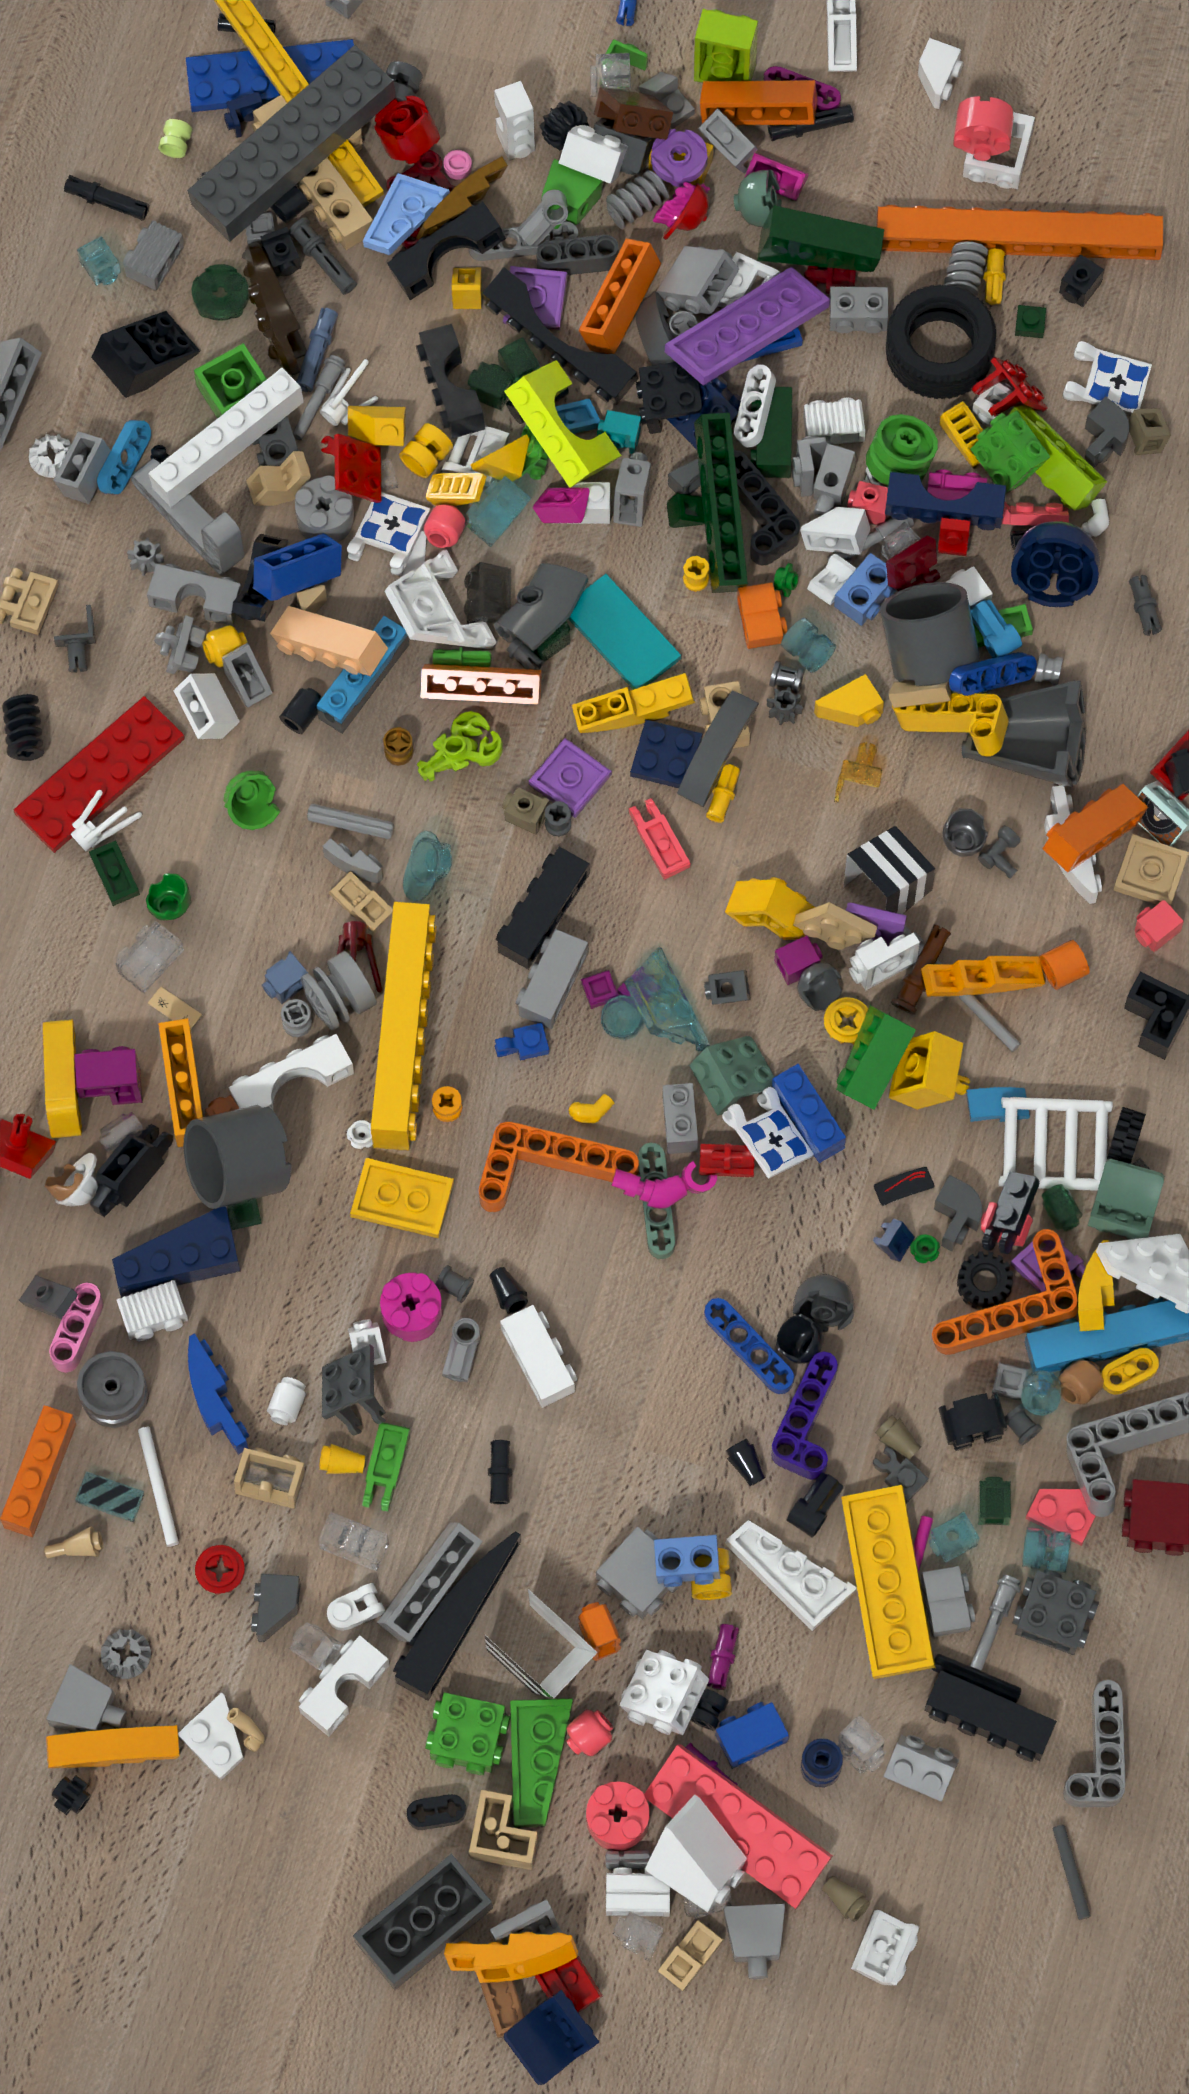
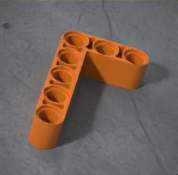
[479,1122,639,1212]
[932,1229,1078,1355]

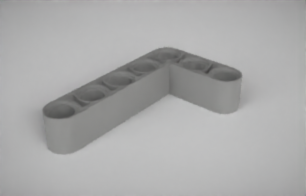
[130,459,244,575]
[1067,1392,1189,1517]

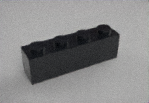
[496,846,590,970]
[924,1670,1057,1762]

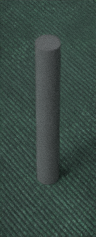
[1052,1825,1091,1920]

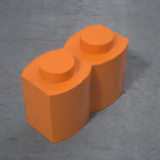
[737,582,787,649]
[578,1602,621,1661]

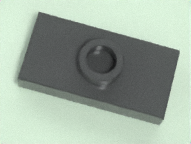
[19,1275,78,1319]

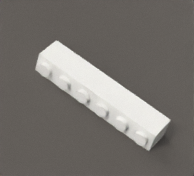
[148,368,304,508]

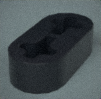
[406,1794,466,1830]

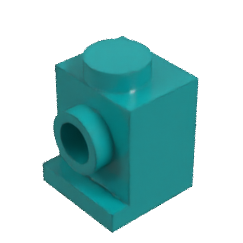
[597,410,641,454]

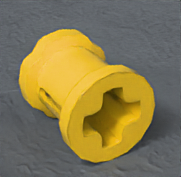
[683,556,710,592]

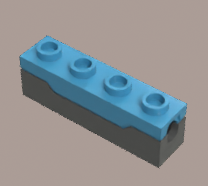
[317,616,409,734]

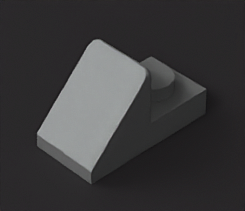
[639,72,695,129]

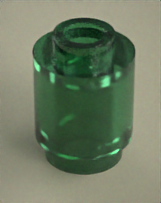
[1041,1184,1083,1232]

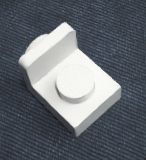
[348,1319,387,1365]

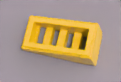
[939,401,983,468]
[426,473,487,506]

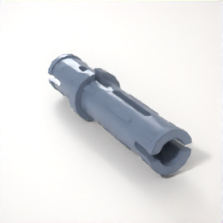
[296,308,338,392]

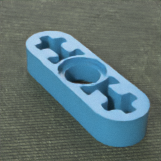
[97,420,151,494]

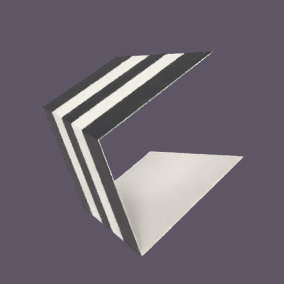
[844,826,935,914]
[485,1589,598,1698]

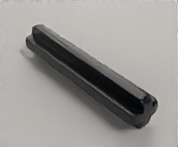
[932,1654,1022,1703]

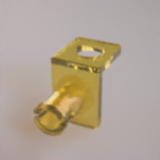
[834,742,883,803]

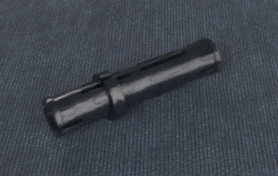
[767,104,854,141]
[64,175,150,221]

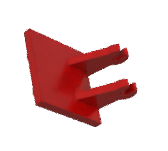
[972,357,1048,417]
[321,433,381,503]

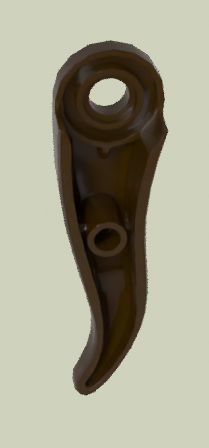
[242,242,307,376]

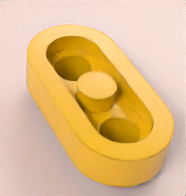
[1101,1348,1159,1395]

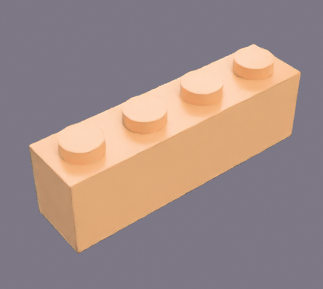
[270,606,388,676]

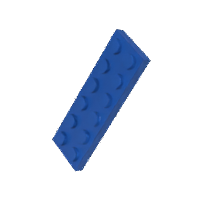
[186,39,354,112]

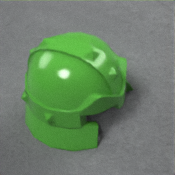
[223,771,280,830]

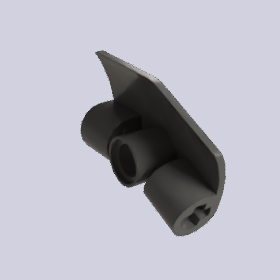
[494,563,588,651]

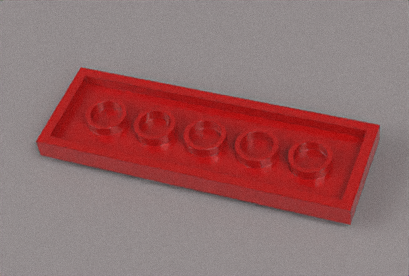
[13,696,185,853]

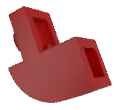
[937,518,970,556]

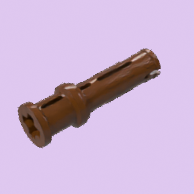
[891,925,951,1015]

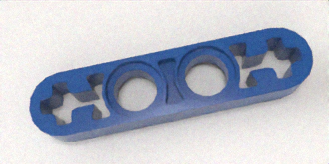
[949,652,1037,696]
[704,1298,794,1394]

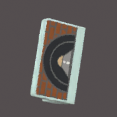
[1137,780,1189,847]

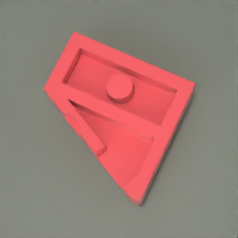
[1026,1489,1106,1546]

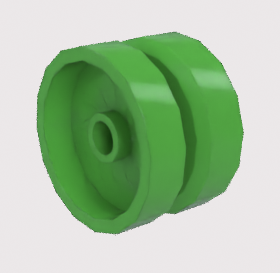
[866,414,938,486]

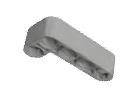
[1063,1680,1125,1807]

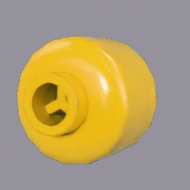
[202,625,247,668]

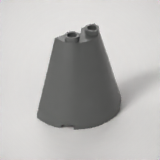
[962,681,1086,787]

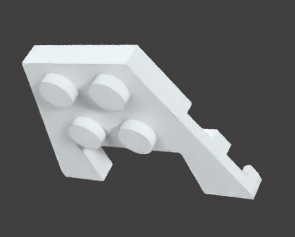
[384,550,497,649]

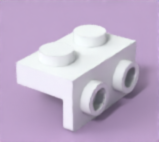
[851,1910,919,1985]

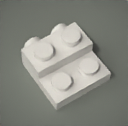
[849,932,920,991]

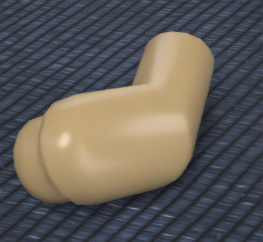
[227,1708,265,1752]

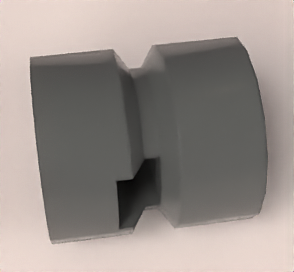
[386,61,423,102]

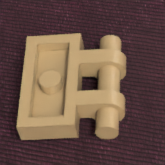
[0,568,59,635]

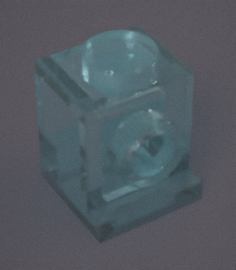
[77,236,121,286]
[929,1512,979,1563]

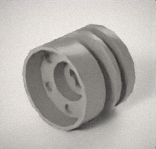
[300,951,377,1030]

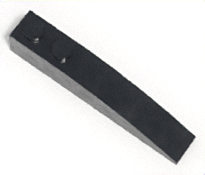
[393,1531,521,1701]

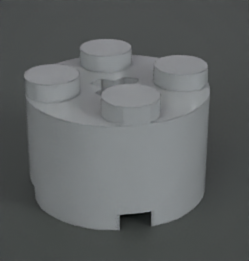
[295,475,354,542]

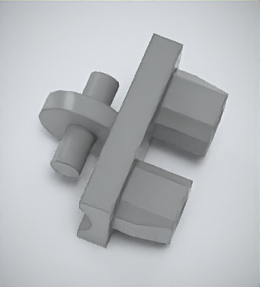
[154,615,206,674]

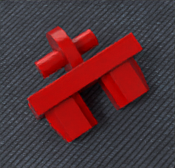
[699,1143,755,1177]

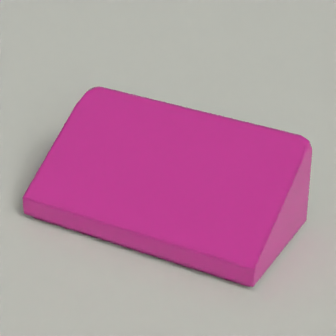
[745,153,809,201]
[532,488,590,523]

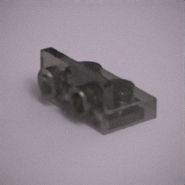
[464,562,511,624]

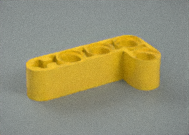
[892,693,1009,757]
[43,1019,82,1138]

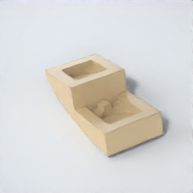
[329,871,393,932]
[658,1920,724,1991]

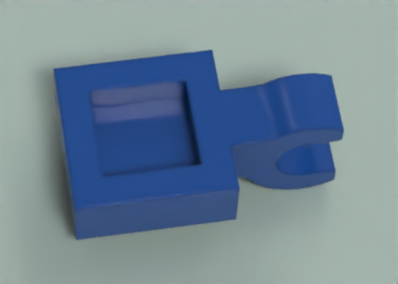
[494,1023,549,1061]

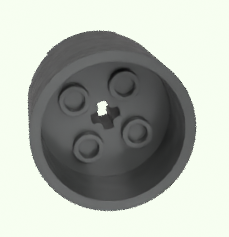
[880,582,980,686]
[183,1104,291,1209]

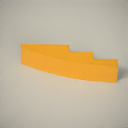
[921,956,1045,997]
[46,1725,180,1768]

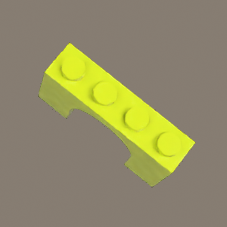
[504,360,622,488]

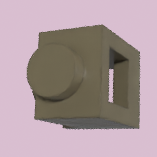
[1128,408,1171,455]
[502,787,549,835]

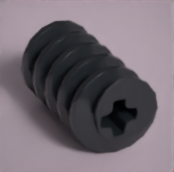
[2,694,44,761]

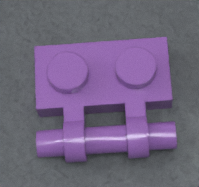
[1011,1237,1086,1303]

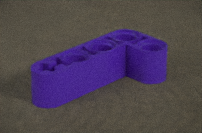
[771,1351,838,1480]

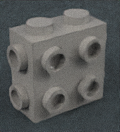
[657,246,739,314]
[596,1527,683,1620]

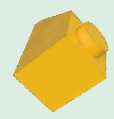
[348,406,406,446]
[814,674,884,727]

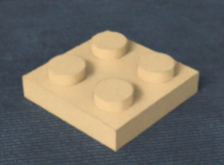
[1113,834,1189,906]
[793,902,877,950]

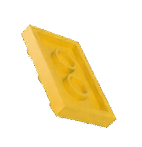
[350,1158,454,1239]

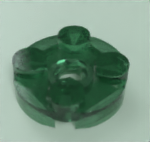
[191,264,249,321]

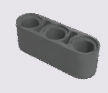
[536,235,619,275]

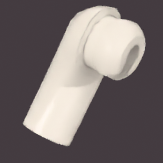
[1081,499,1109,537]

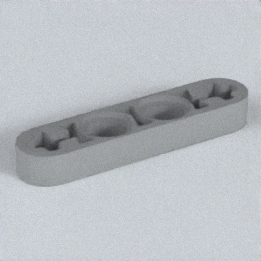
[468,221,578,261]

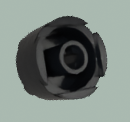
[938,1392,1008,1451]

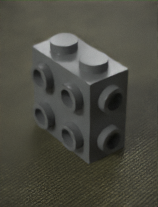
[1012,1569,1099,1655]

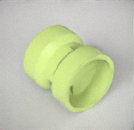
[158,119,192,158]

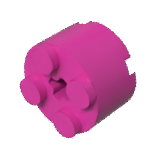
[380,1273,443,1342]

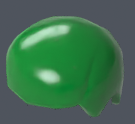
[146,873,191,921]

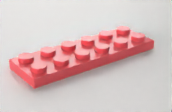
[644,1744,833,1909]

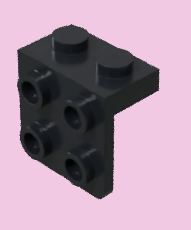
[636,362,702,434]

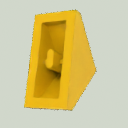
[452,267,482,309]
[470,434,530,483]

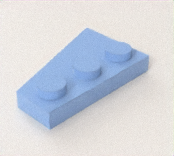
[363,173,450,255]

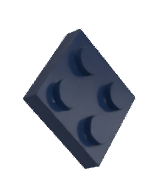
[630,719,702,788]

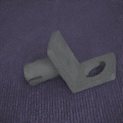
[54,605,96,673]

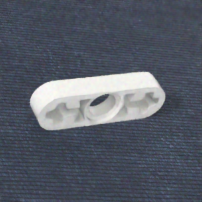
[734,365,776,447]

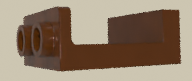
[594,87,674,140]

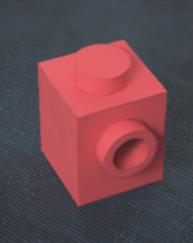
[847,481,888,525]
[1135,900,1184,952]

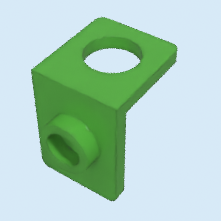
[599,39,648,80]

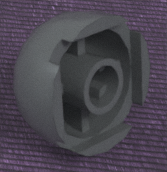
[793,1274,855,1332]

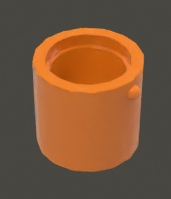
[1039,940,1090,990]

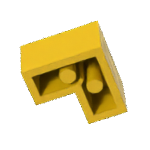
[725,877,815,940]

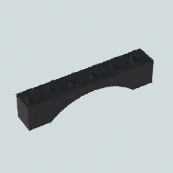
[482,267,639,405]

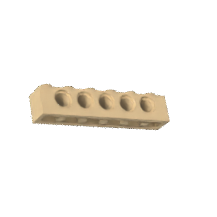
[252,95,373,250]

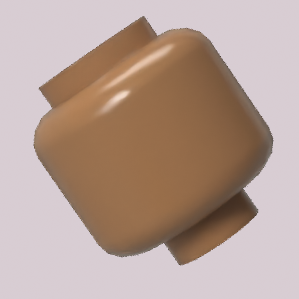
[1058,1359,1104,1405]

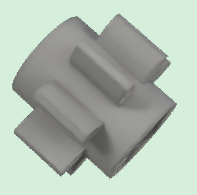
[127,537,164,576]

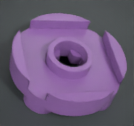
[651,129,708,187]

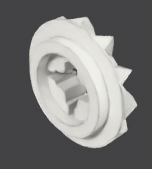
[29,433,71,478]

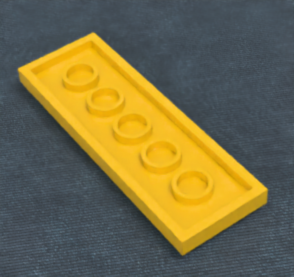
[841,1485,935,1679]

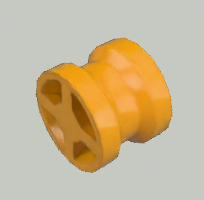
[432,1086,462,1122]

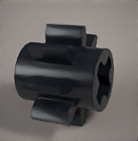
[52,1775,91,1815]

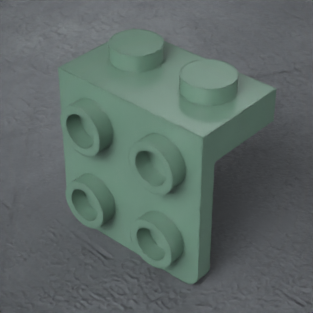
[689,1036,774,1116]
[1088,1159,1165,1240]

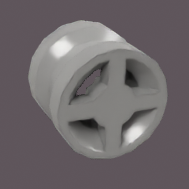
[1035,653,1063,685]

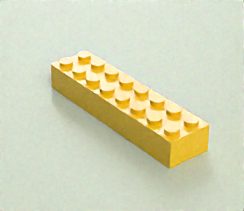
[371,902,437,1151]

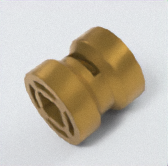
[383,727,414,766]

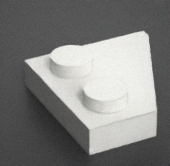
[178,1692,244,1780]

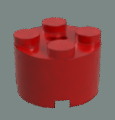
[374,96,440,164]

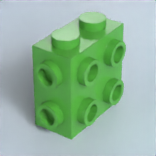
[971,411,1050,494]
[425,1692,510,1775]

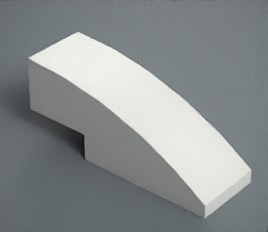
[826,0,857,72]

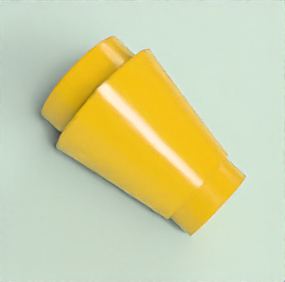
[319,1444,365,1474]

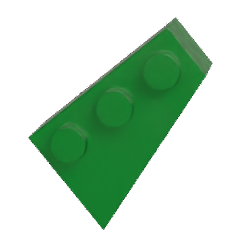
[836,1005,916,1110]

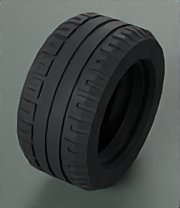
[886,284,996,399]

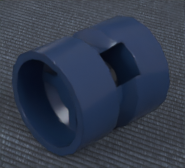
[801,1739,843,1788]

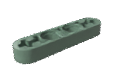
[638,1143,675,1259]

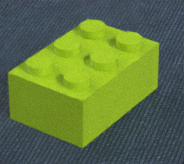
[694,9,758,83]

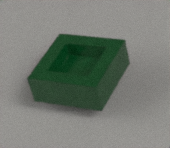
[1015,305,1046,338]

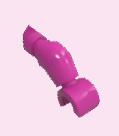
[611,1161,717,1209]

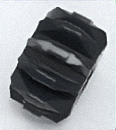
[540,101,589,151]

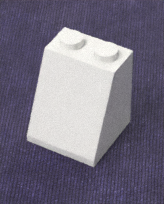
[645,1794,747,1912]

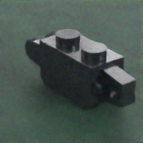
[90,1124,173,1217]

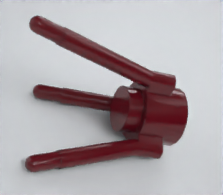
[337,921,382,993]

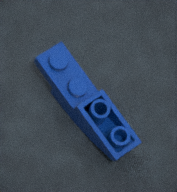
[188,1333,250,1455]

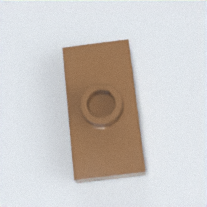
[480,1981,525,2039]

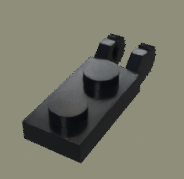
[982,1171,1040,1254]

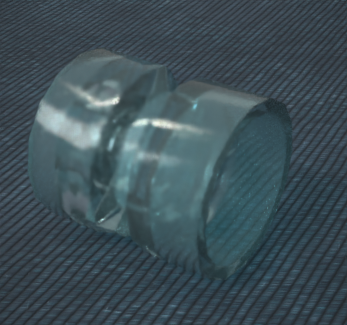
[781,617,836,673]
[1022,1527,1071,1573]

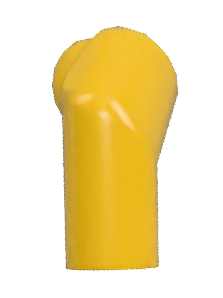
[569,1094,615,1123]

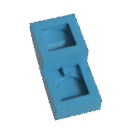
[966,1087,1030,1122]

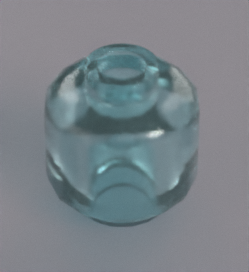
[1021,1370,1062,1416]

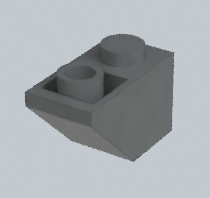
[251,1574,301,1642]

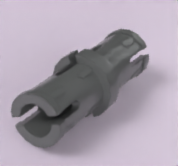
[1129,575,1162,636]

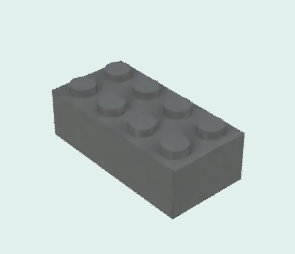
[353,1853,493,1990]

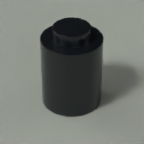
[279,688,322,734]

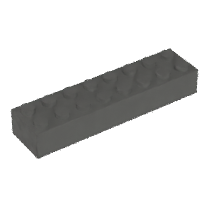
[187,45,397,242]

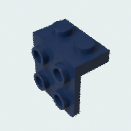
[667,376,742,450]
[504,1990,599,2086]

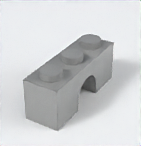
[147,563,242,626]

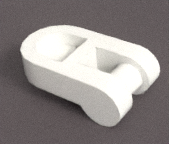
[327,1583,385,1631]

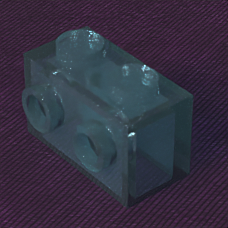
[465,476,532,547]

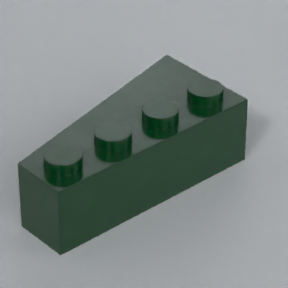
[757,205,884,272]

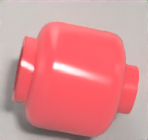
[424,504,466,548]
[566,1709,613,1756]

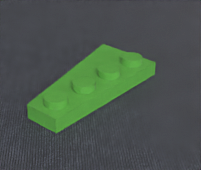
[510,1698,573,1828]

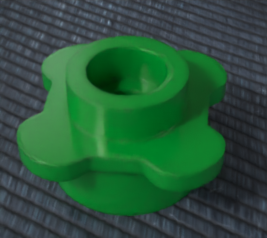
[774,563,798,597]

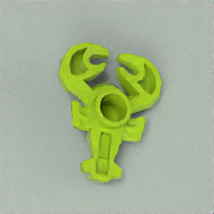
[417,711,503,782]

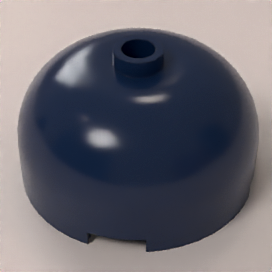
[1011,521,1100,607]

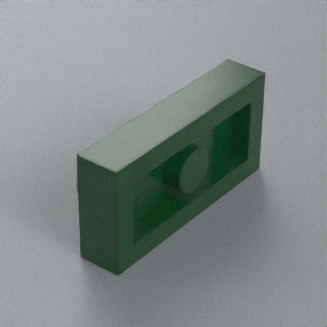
[89,840,140,906]

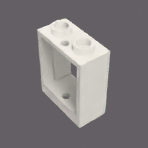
[963,112,1035,189]

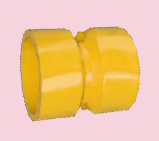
[399,423,453,478]
[691,1548,732,1600]

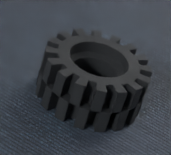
[1107,1107,1146,1164]
[957,1251,1013,1310]

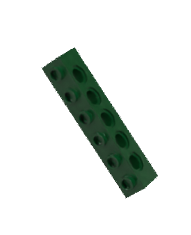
[694,413,748,593]

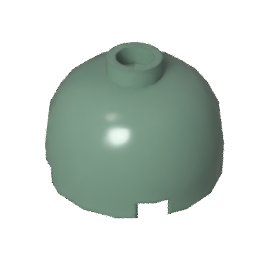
[734,170,782,227]

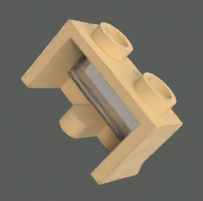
[234,1448,305,1509]

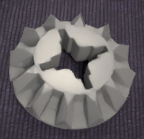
[101,1629,151,1679]

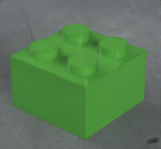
[194,343,267,418]

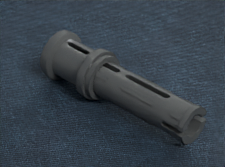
[289,217,357,295]

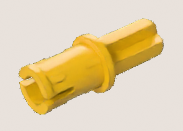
[983,248,1006,306]
[706,764,740,823]

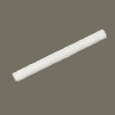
[138,1427,179,1547]

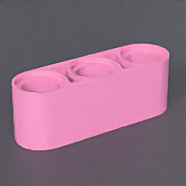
[49,1283,103,1373]

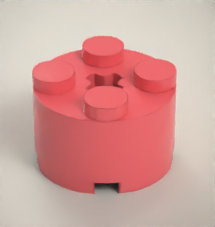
[953,96,1014,161]
[586,1781,650,1851]

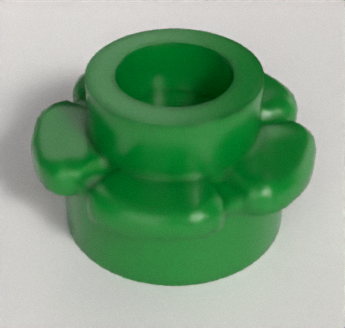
[910,1234,940,1264]

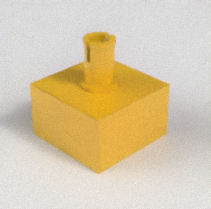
[889,1031,970,1110]

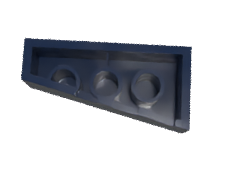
[112,1206,240,1298]

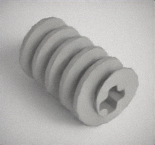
[606,170,669,229]
[944,241,988,296]

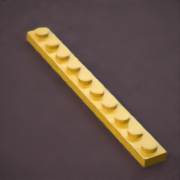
[214,0,384,207]

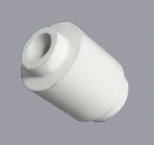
[267,1377,306,1425]

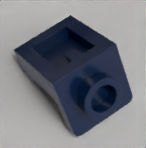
[224,92,263,138]

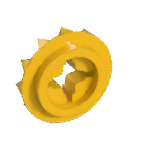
[824,997,868,1044]

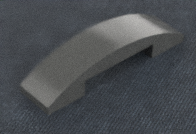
[635,292,675,366]
[677,690,759,807]

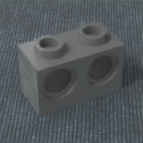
[252,416,298,466]

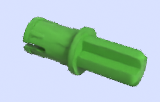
[433,647,492,667]

